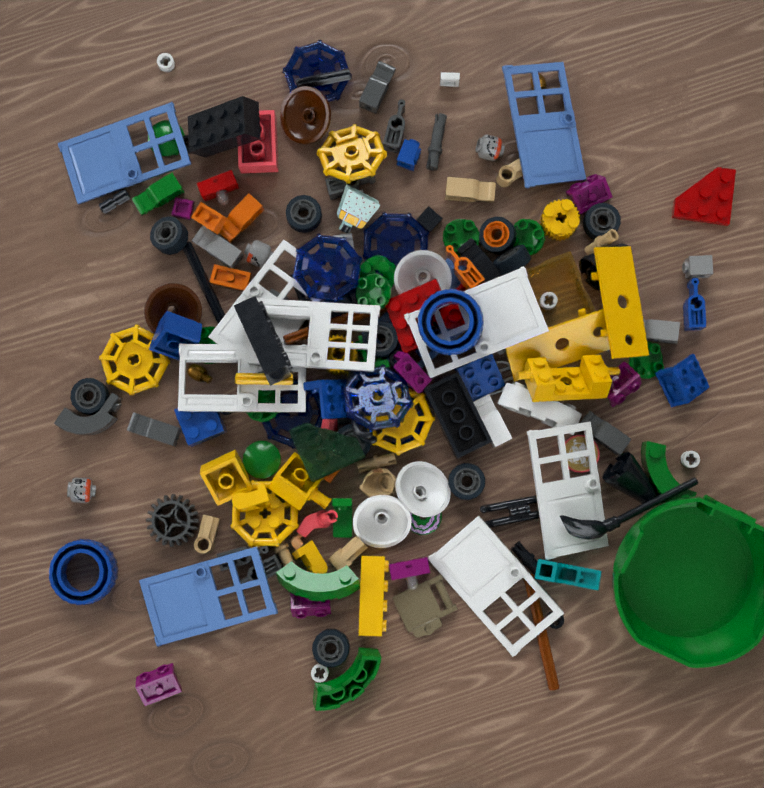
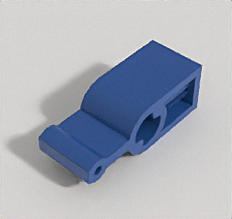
[683,278,706,331]

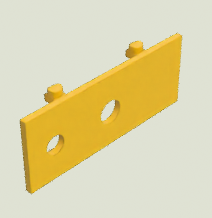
[591,246,649,359]
[505,308,610,382]

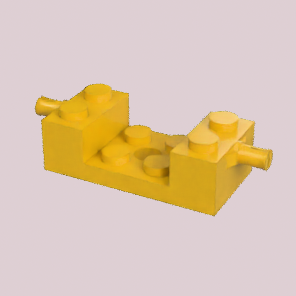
[516,355,620,402]

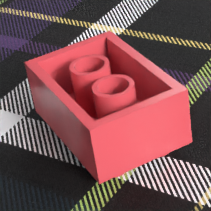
[238,110,279,174]

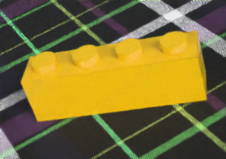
[358,555,389,637]

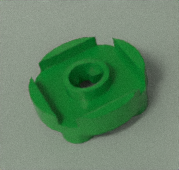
[359,255,396,288]

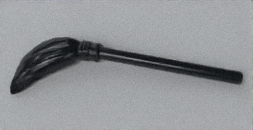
[560,477,698,540]

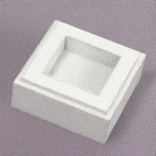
[440,72,460,87]

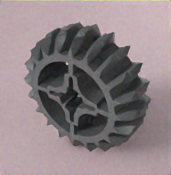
[146,494,199,547]

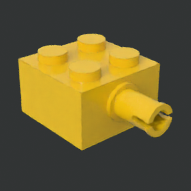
[268,452,332,511]

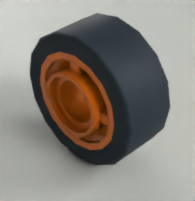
[479,217,517,254]

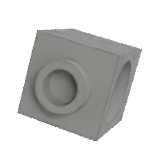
[682,255,713,279]

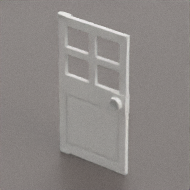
[208,240,338,373]
[404,266,549,378]
[527,422,609,560]
[428,516,564,657]

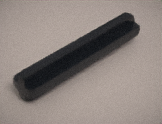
[296,69,351,88]

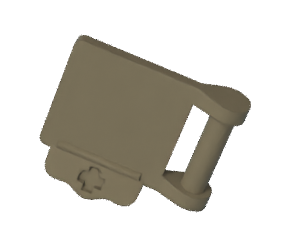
[393,574,458,638]

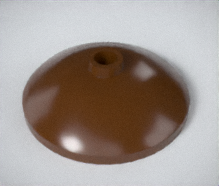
[280,86,331,144]
[144,283,202,334]

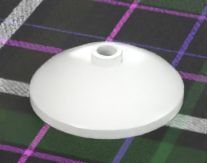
[394,250,452,294]
[395,461,451,517]
[353,495,411,548]

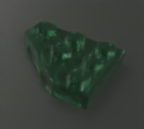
[289,423,365,483]

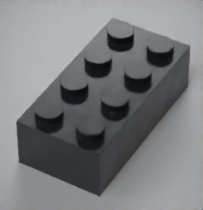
[188,96,261,158]
[234,296,293,386]
[423,372,493,460]

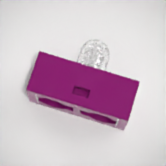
[389,557,430,590]

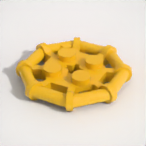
[317,124,387,184]
[99,325,171,396]
[362,383,435,455]
[230,480,299,548]

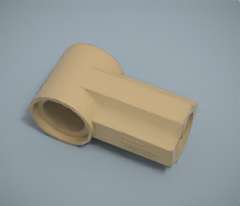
[496,158,523,187]
[194,515,220,554]
[328,536,368,570]

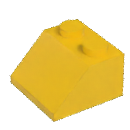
[200,449,253,506]

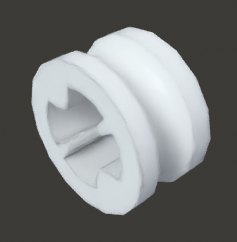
[157,53,175,72]
[539,292,558,310]
[680,451,700,468]
[311,664,329,683]

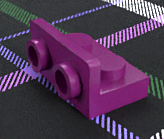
[566,174,613,214]
[393,351,432,393]
[607,361,642,407]
[290,593,331,619]
[135,663,182,706]

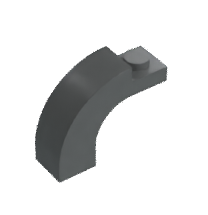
[54,393,122,435]

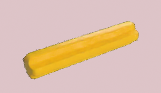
[235,373,293,385]

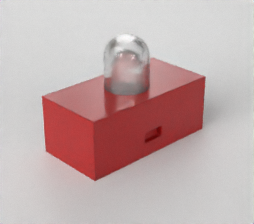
[196,169,239,205]

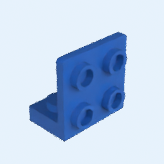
[454,352,505,401]
[655,354,709,407]
[303,379,350,419]

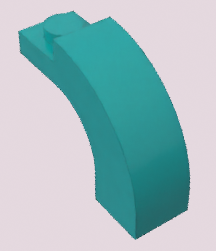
[535,559,602,591]

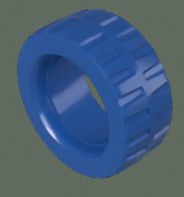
[417,289,484,355]
[49,539,118,605]

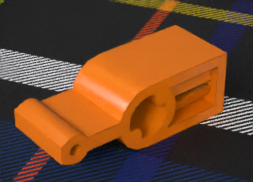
[219,193,264,243]
[445,245,485,290]

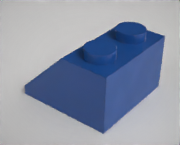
[149,311,202,361]

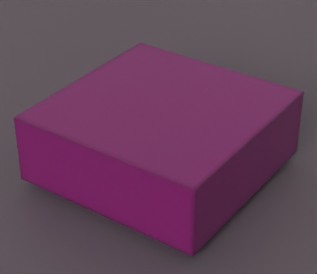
[171,197,195,220]

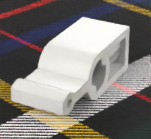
[474,395,512,448]

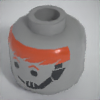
[475,134,505,161]
[244,240,273,268]
[67,477,96,503]

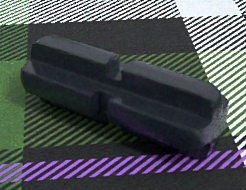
[99,189,131,214]

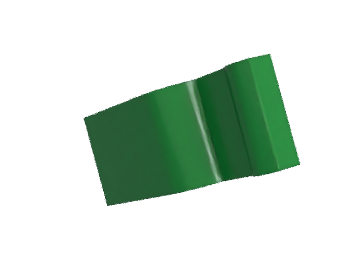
[132,172,185,216]

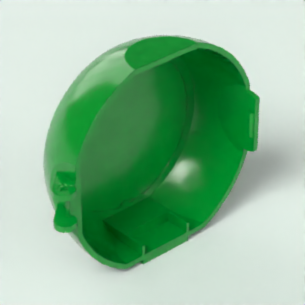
[612,494,764,668]

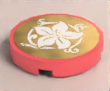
[565,435,600,473]

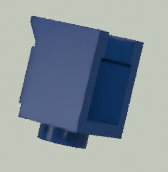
[397,139,421,171]

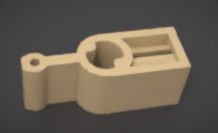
[445,177,496,203]

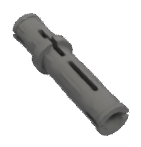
[426,113,447,171]

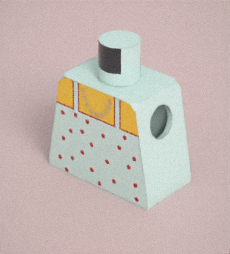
[337,184,380,233]

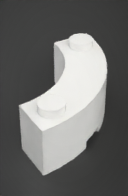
[498,382,582,435]

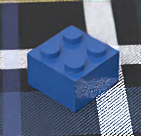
[174,408,227,447]

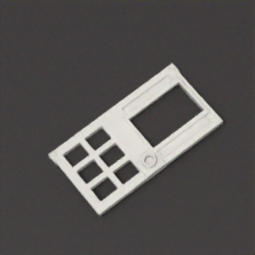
[247,298,381,372]
[178,343,307,412]

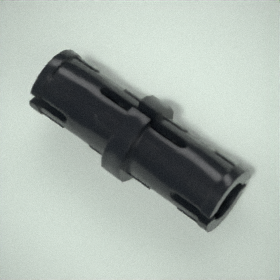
[510,541,538,575]

